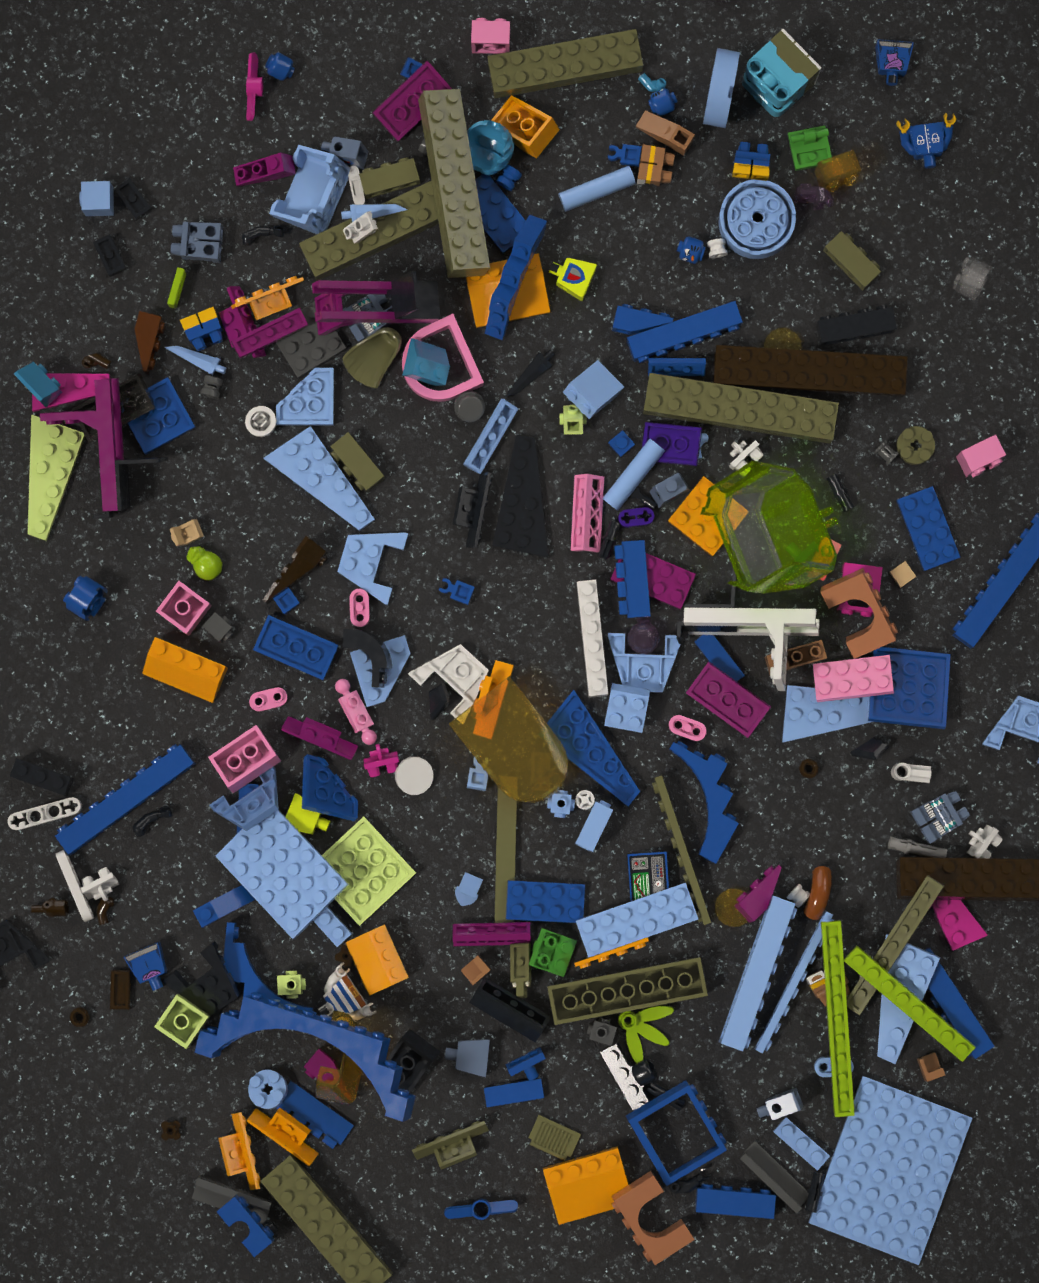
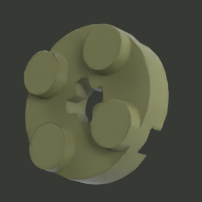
[896,426,935,465]

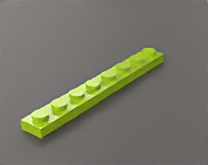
[844,945,975,1062]

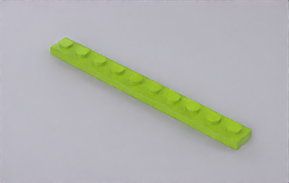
[821,920,855,1117]

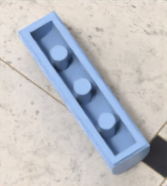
[558,166,635,212]
[463,398,518,474]
[602,439,665,511]

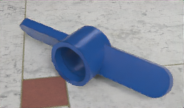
[444,1199,518,1220]

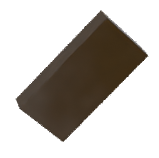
[110,970,131,1010]

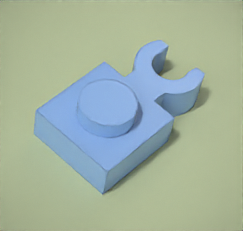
[467,755,489,791]

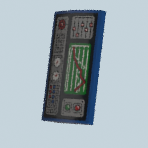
[627,852,669,902]

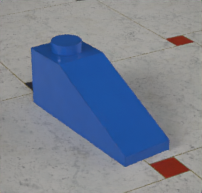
[193,885,255,928]

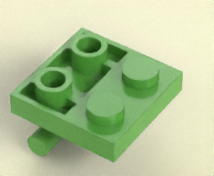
[787,126,833,171]
[529,928,577,977]

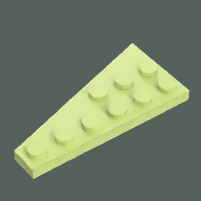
[28,415,86,541]

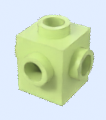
[560,404,587,435]
[277,971,306,999]

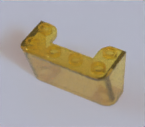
[316,1010,362,1104]

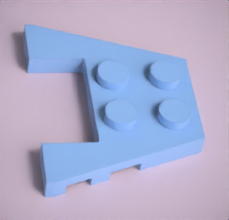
[337,533,408,605]
[608,633,680,693]
[982,696,1039,764]

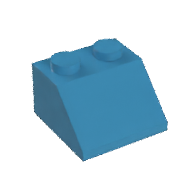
[402,338,450,386]
[14,362,62,407]

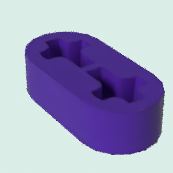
[618,507,654,528]

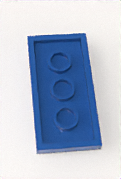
[475,174,526,254]
[896,486,960,571]
[253,615,339,681]
[506,881,585,923]

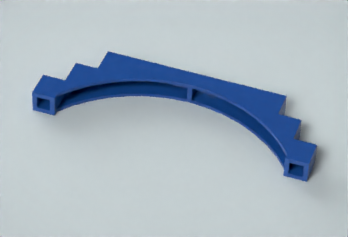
[195,993,416,1122]

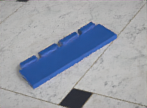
[614,540,650,618]
[276,1081,354,1149]

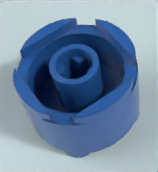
[63,576,108,621]

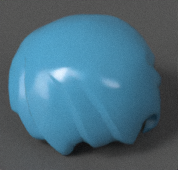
[467,120,514,175]

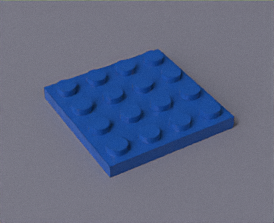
[868,647,951,729]

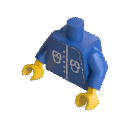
[896,113,956,169]

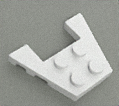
[408,644,489,725]

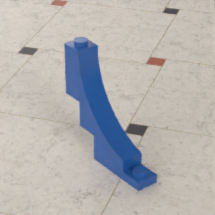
[224,922,317,1015]

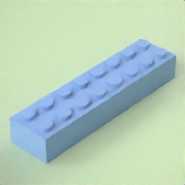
[719,896,797,1051]

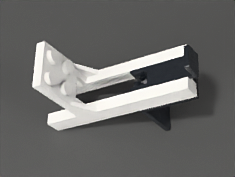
[676,565,820,691]

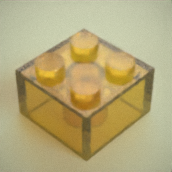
[814,149,862,193]

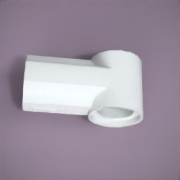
[891,763,931,783]

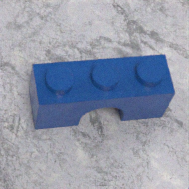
[217,1194,274,1257]

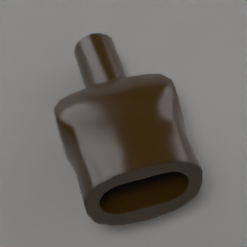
[31,897,69,917]

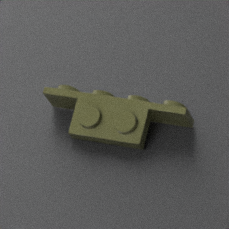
[412,1121,489,1170]

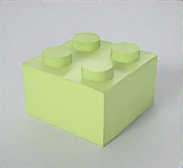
[154,994,210,1049]

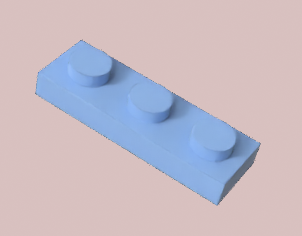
[773,1117,830,1171]

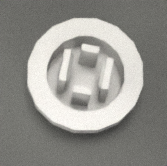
[245,406,277,437]

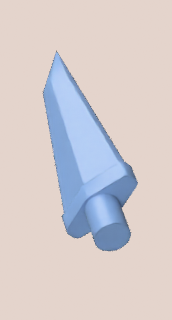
[341,204,408,222]
[164,346,227,375]

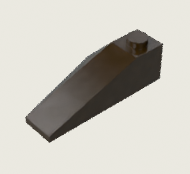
[263,536,327,604]

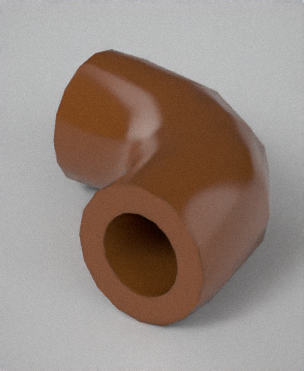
[803,866,832,920]

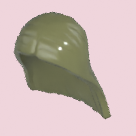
[342,327,402,388]

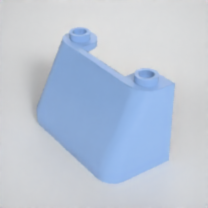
[269,145,350,234]

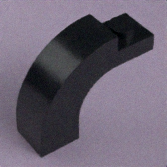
[343,629,392,688]

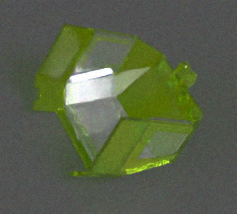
[700,461,838,594]

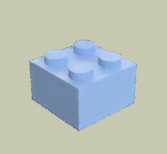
[604,683,650,733]

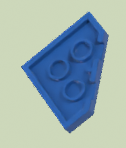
[302,754,358,821]

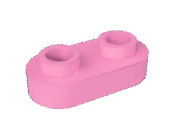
[350,589,370,627]
[249,687,288,712]
[669,715,706,741]

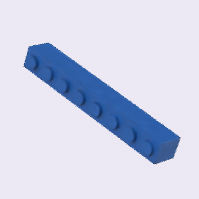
[952,513,1039,649]
[55,744,196,855]

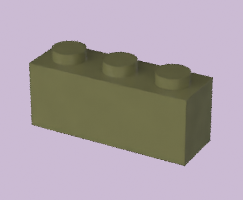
[359,157,420,199]
[823,231,881,291]
[330,432,385,493]

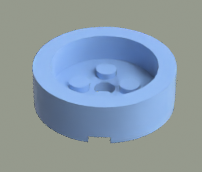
[703,48,740,128]
[719,179,796,259]

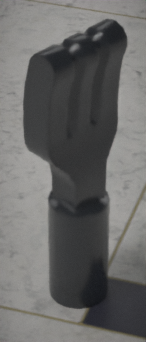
[630,487,657,510]

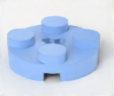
[248,1070,288,1109]

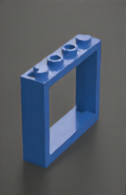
[626,1080,727,1186]

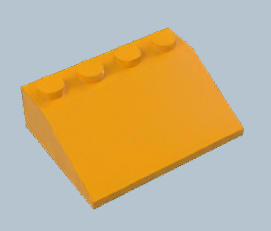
[465,253,550,328]
[543,1147,628,1225]

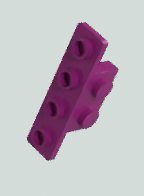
[219,286,266,358]
[281,716,358,760]

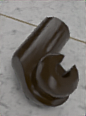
[82,353,112,369]
[96,897,114,925]

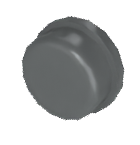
[454,391,485,422]

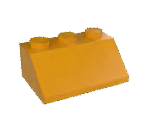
[345,924,409,996]

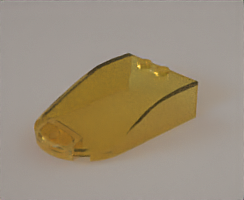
[449,676,568,803]

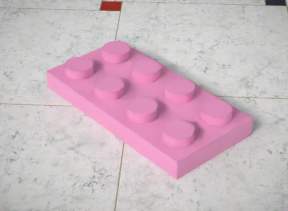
[813,655,894,702]

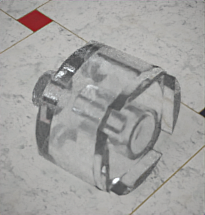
[953,257,992,301]

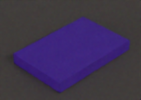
[642,422,702,466]

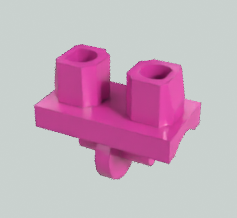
[363,744,399,777]

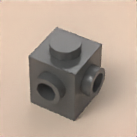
[586,1017,617,1046]

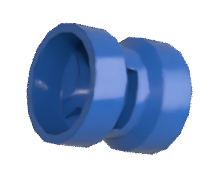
[496,165,522,191]

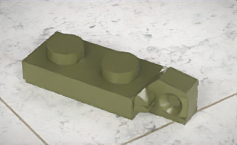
[510,943,531,998]

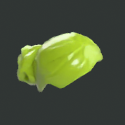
[186,546,223,581]

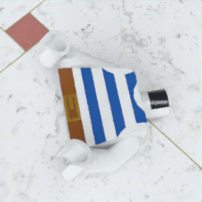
[318,962,377,1021]

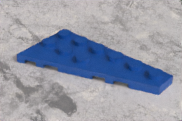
[538,690,640,806]

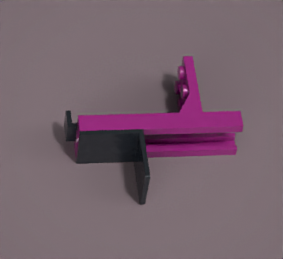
[312,271,441,335]
[40,378,168,519]

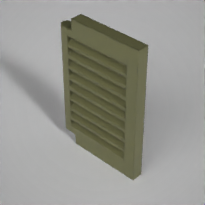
[528,1115,581,1161]

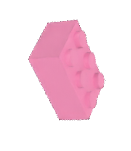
[208,725,281,793]

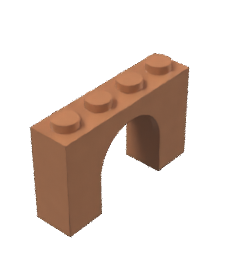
[820,568,898,659]
[612,1171,694,1265]

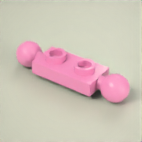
[335,679,377,745]

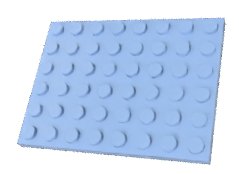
[808,1076,972,1265]

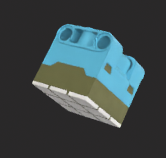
[742,29,821,117]

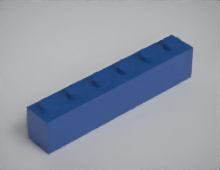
[627,301,743,363]
[924,947,995,1059]

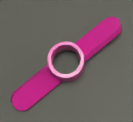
[246,52,263,121]

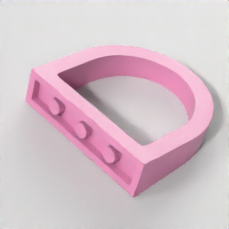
[402,314,484,402]

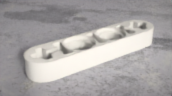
[8,797,82,830]
[56,850,94,922]

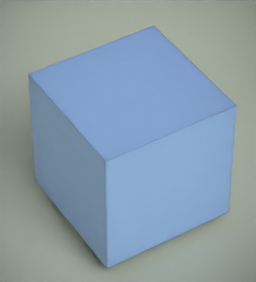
[79,181,114,216]

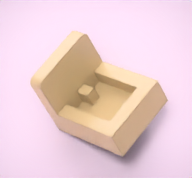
[170,519,204,546]

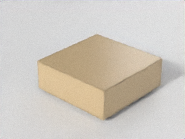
[889,561,916,588]

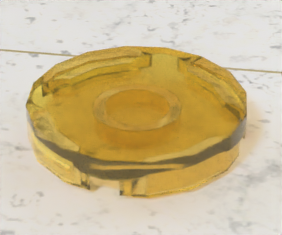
[764,328,802,350]
[715,889,747,927]

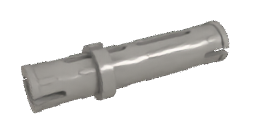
[888,836,947,858]

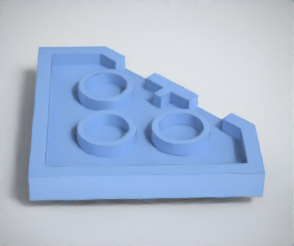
[276,368,334,426]
[350,635,410,707]

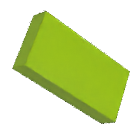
[167,267,187,309]

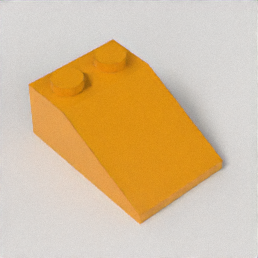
[491,95,560,159]

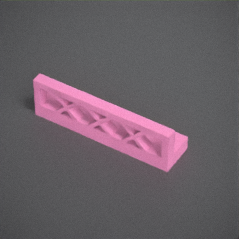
[571,474,604,553]

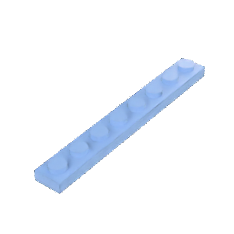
[754,911,834,1054]

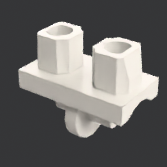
[343,211,378,244]
[729,440,763,475]
[967,825,1002,859]
[80,867,119,901]

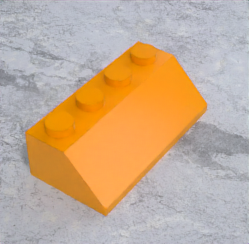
[142,637,228,703]

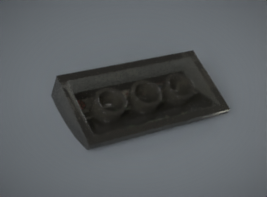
[71,374,155,443]

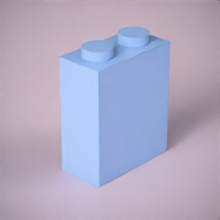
[563,360,624,419]
[575,800,613,852]

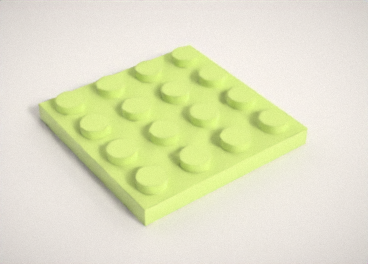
[322,817,416,926]

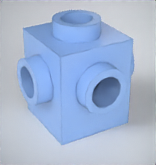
[547,790,575,818]

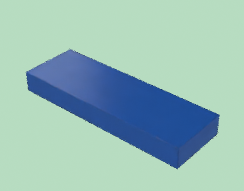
[648,358,706,376]
[694,635,745,681]
[484,1078,544,1107]

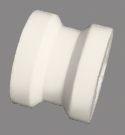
[707,238,728,258]
[575,790,595,810]
[786,884,810,908]

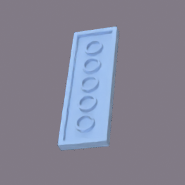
[576,883,698,958]

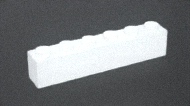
[577,580,608,698]

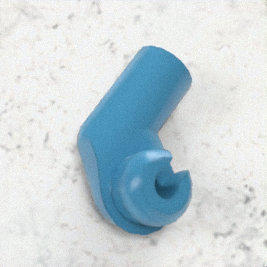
[638,73,666,92]

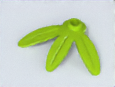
[618,1006,674,1063]

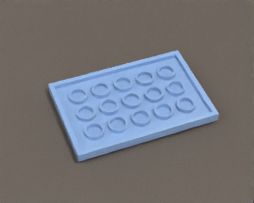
[216,810,349,939]

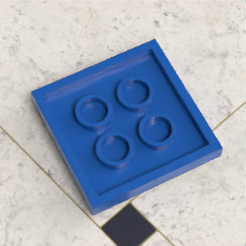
[120,377,196,455]

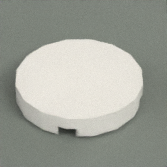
[395,757,433,795]

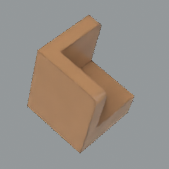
[461,956,491,985]
[917,1053,945,1082]

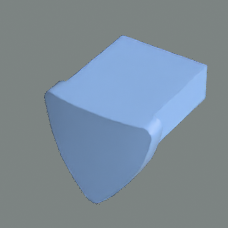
[455,872,483,906]

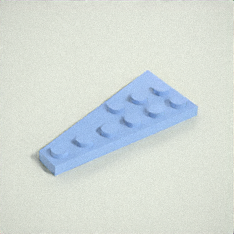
[263,426,375,531]
[782,685,872,743]
[877,934,941,1064]

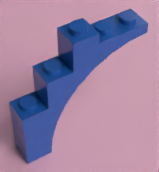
[485,215,547,340]
[669,741,739,864]

